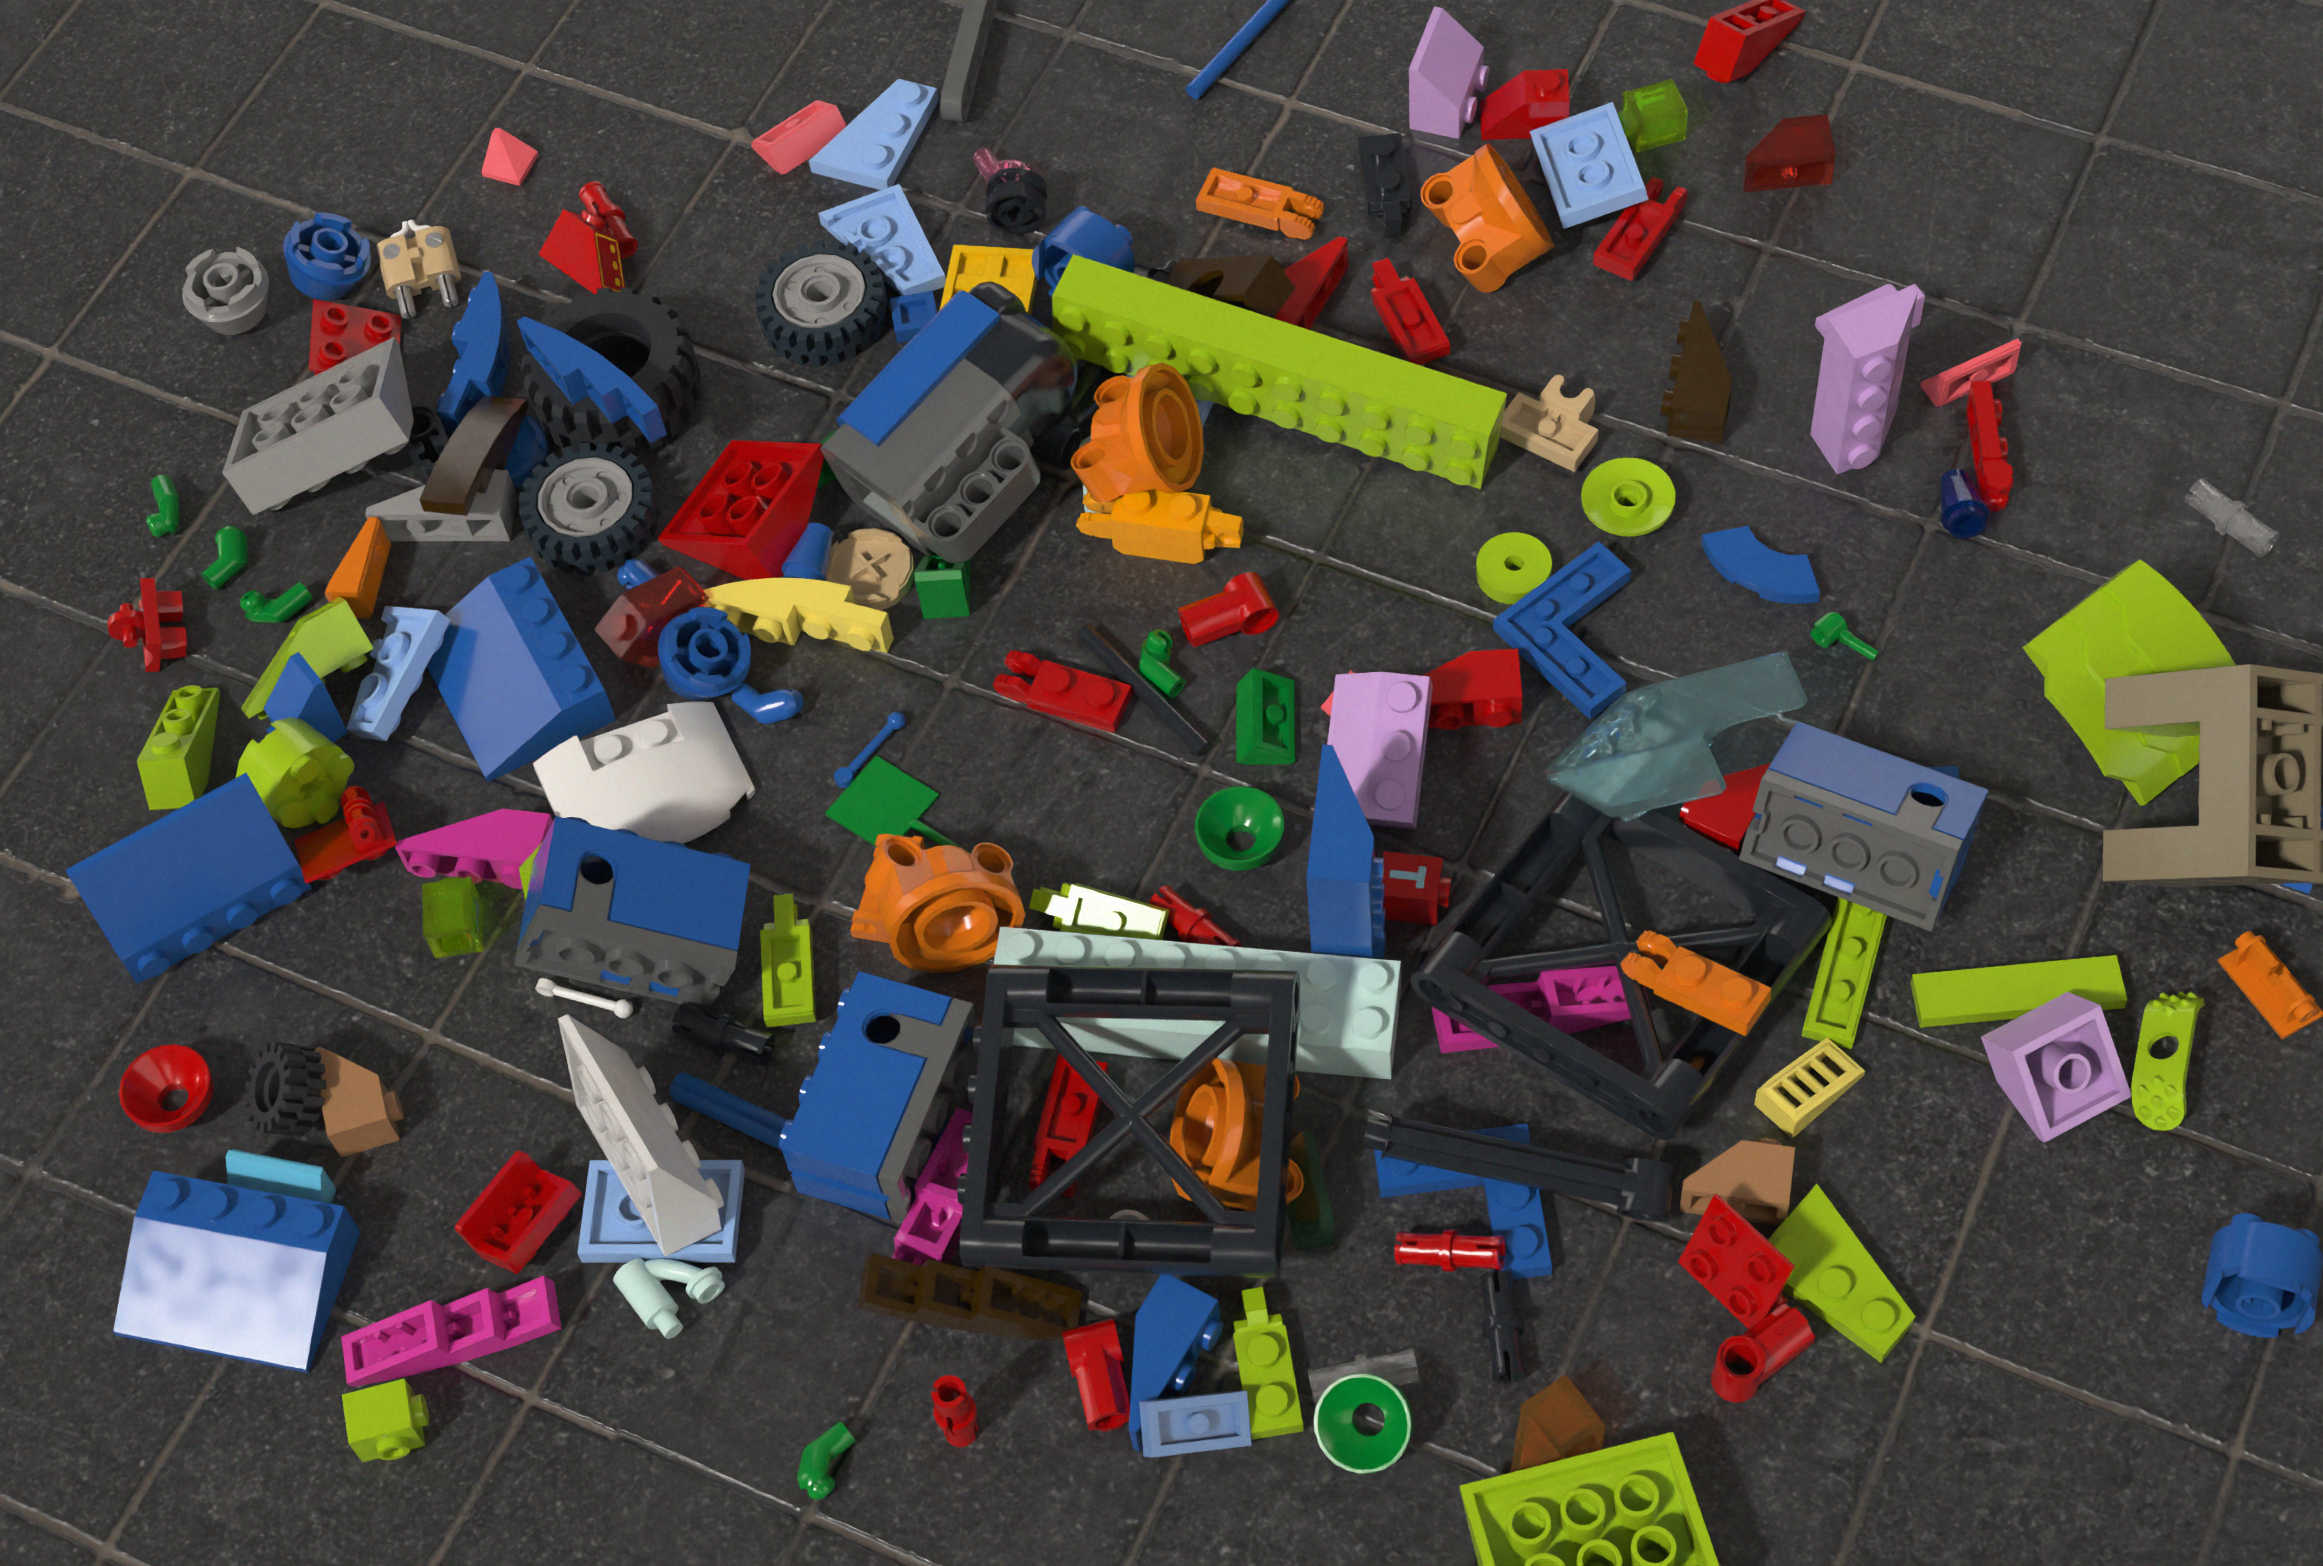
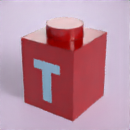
[1383,851,1452,925]

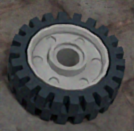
[755,240,889,366]
[519,442,659,575]

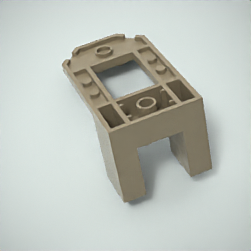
[2102,664,2323,887]

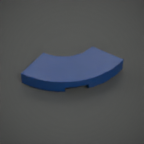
[1701,526,1820,604]

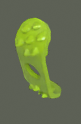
[2131,992,2205,1131]

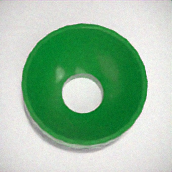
[1195,786,1284,871]
[1314,1372,1413,1474]

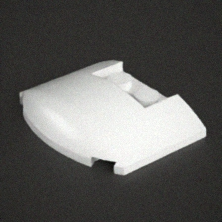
[533,702,755,844]

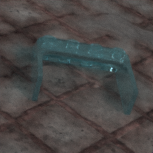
[1544,651,1808,821]

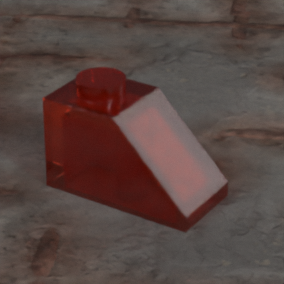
[1743,114,1836,192]
[594,567,710,668]

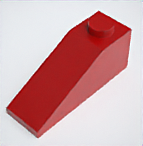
[1693,0,1806,83]
[1274,236,1349,330]

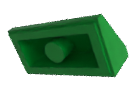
[1236,668,1295,765]

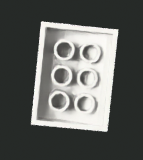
[558,1014,724,1256]

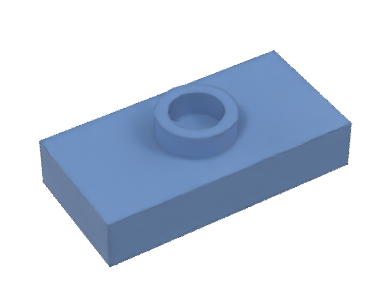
[1139,1390,1252,1458]

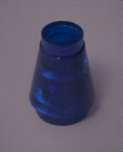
[1940,469,1989,539]

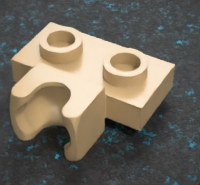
[1500,375,1599,472]

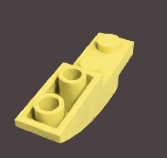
[701,578,894,653]

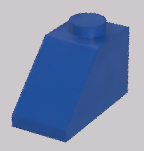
[263,651,348,742]

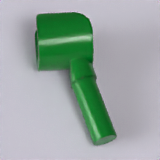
[1810,612,1879,661]

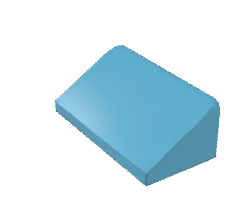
[226,1149,337,1204]

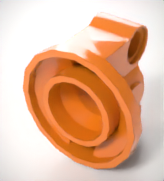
[1421,144,1554,293]
[1071,362,1204,503]
[865,835,1025,973]
[1170,1057,1304,1212]

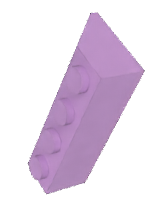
[1810,286,1918,474]

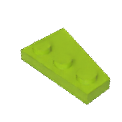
[1768,1184,1916,1363]

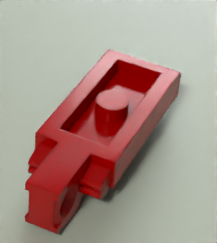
[1370,258,1450,365]

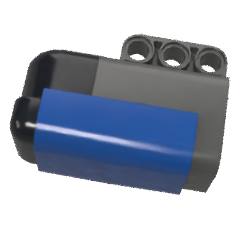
[820,281,1079,563]

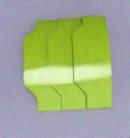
[2022,559,2236,806]

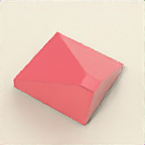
[481,127,539,186]

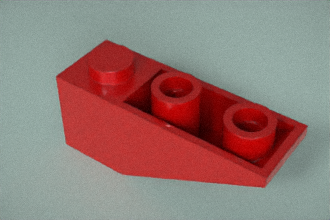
[1422,649,1522,730]

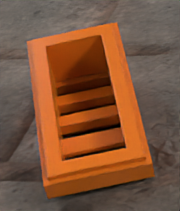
[325,517,391,619]

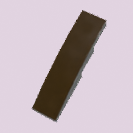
[419,396,529,516]
[857,1253,1082,1342]

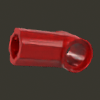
[1178,572,1280,648]
[1711,1304,1815,1403]
[1062,1318,1130,1432]

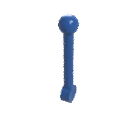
[834,711,906,788]

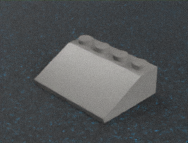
[222,337,414,515]

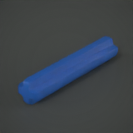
[669,1072,787,1150]

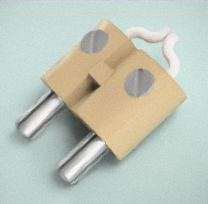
[376,220,461,319]

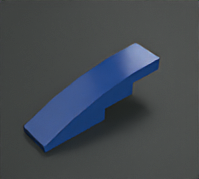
[517,316,667,443]

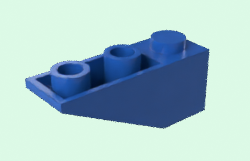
[1129,1274,1223,1452]

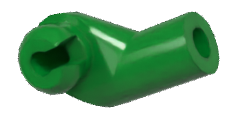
[146,475,179,538]
[201,525,248,590]
[240,582,313,623]
[1139,629,1186,698]
[797,1421,855,1500]

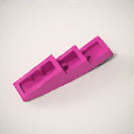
[1432,966,1650,1053]
[891,1108,973,1266]
[341,1276,562,1387]

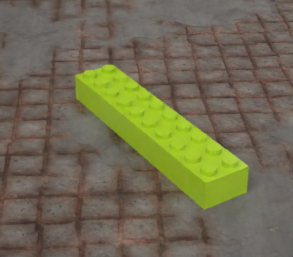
[1052,254,1507,489]

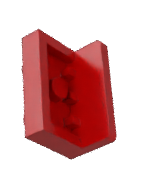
[455,1150,582,1275]

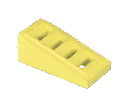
[1754,1037,1865,1139]

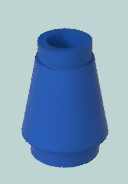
[781,523,834,581]

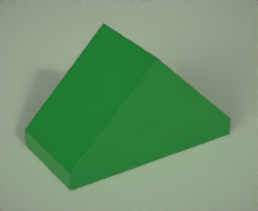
[914,555,970,619]

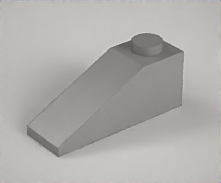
[365,469,518,541]

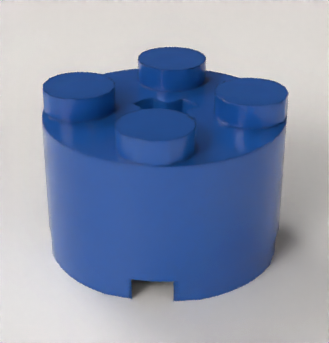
[1032,206,1135,297]
[2201,1213,2323,1338]

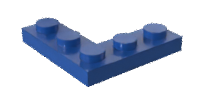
[1493,541,1631,720]
[1373,1123,1552,1279]

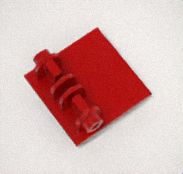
[308,299,401,376]
[294,786,398,884]
[1678,1194,1796,1329]

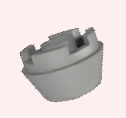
[182,247,269,335]

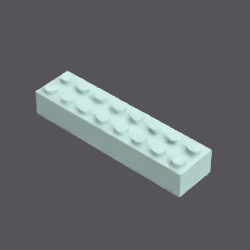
[994,927,1401,1079]

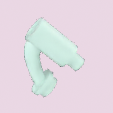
[613,1258,725,1339]

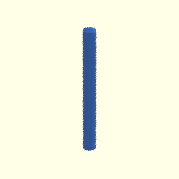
[1186,0,1290,99]

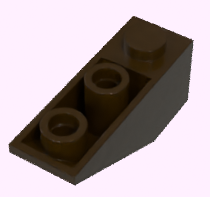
[1661,301,1733,444]

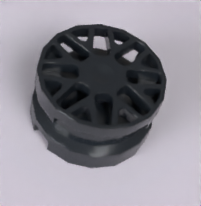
[985,167,1047,234]

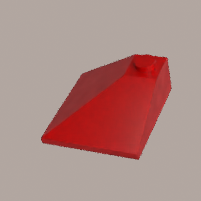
[657,440,824,580]

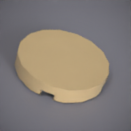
[826,528,915,611]

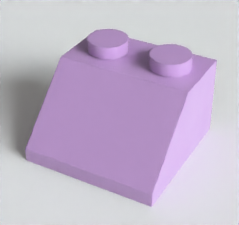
[1409,7,1490,139]
[1981,992,2132,1142]

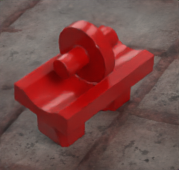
[107,578,187,672]

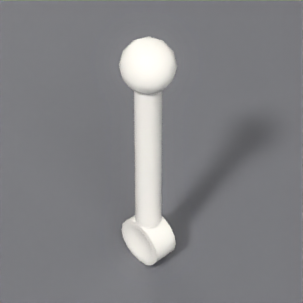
[535,978,633,1018]

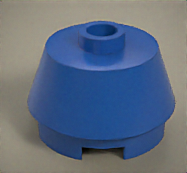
[283,212,371,300]
[658,607,751,701]

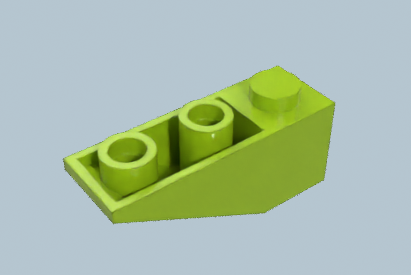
[241,597,374,720]
[137,685,220,810]

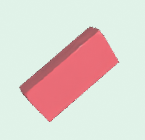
[751,100,846,175]
[1920,338,2021,407]

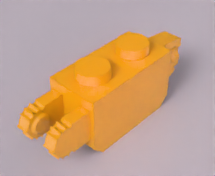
[1076,489,1244,564]

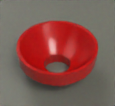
[119,1044,214,1133]

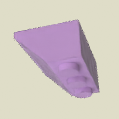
[1327,672,1433,830]

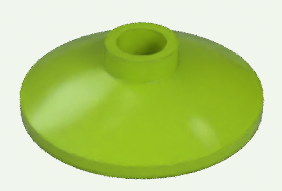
[1581,457,1676,537]

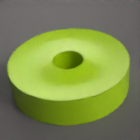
[1476,532,1552,605]

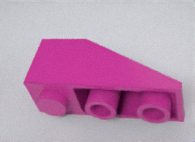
[395,808,553,889]

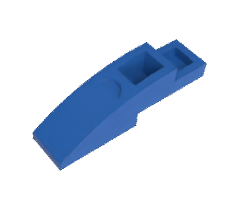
[436,271,511,438]

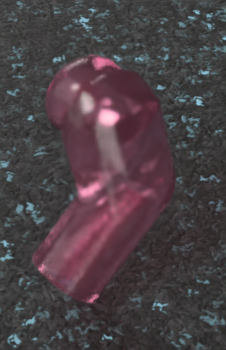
[972,148,1033,182]

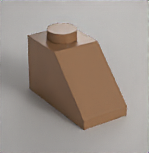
[315,1047,404,1158]
[1679,1138,1795,1226]

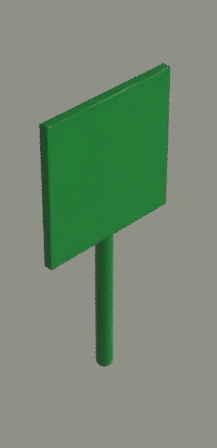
[825,756,970,853]

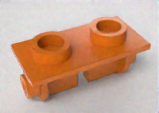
[2218,931,2323,1040]

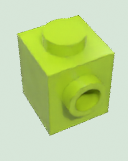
[342,1378,430,1462]

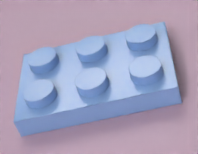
[1530,102,1648,229]
[577,1160,745,1263]

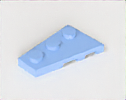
[809,79,939,190]
[818,184,946,296]
[347,606,451,741]

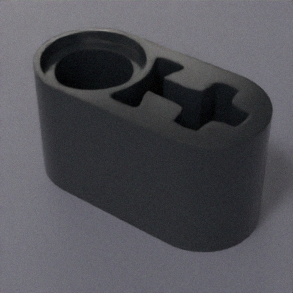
[405,405,449,485]

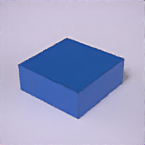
[890,291,937,343]

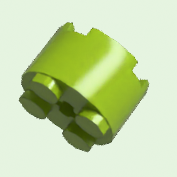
[236,717,355,828]

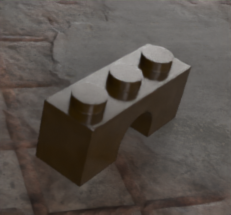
[1164,255,1295,318]

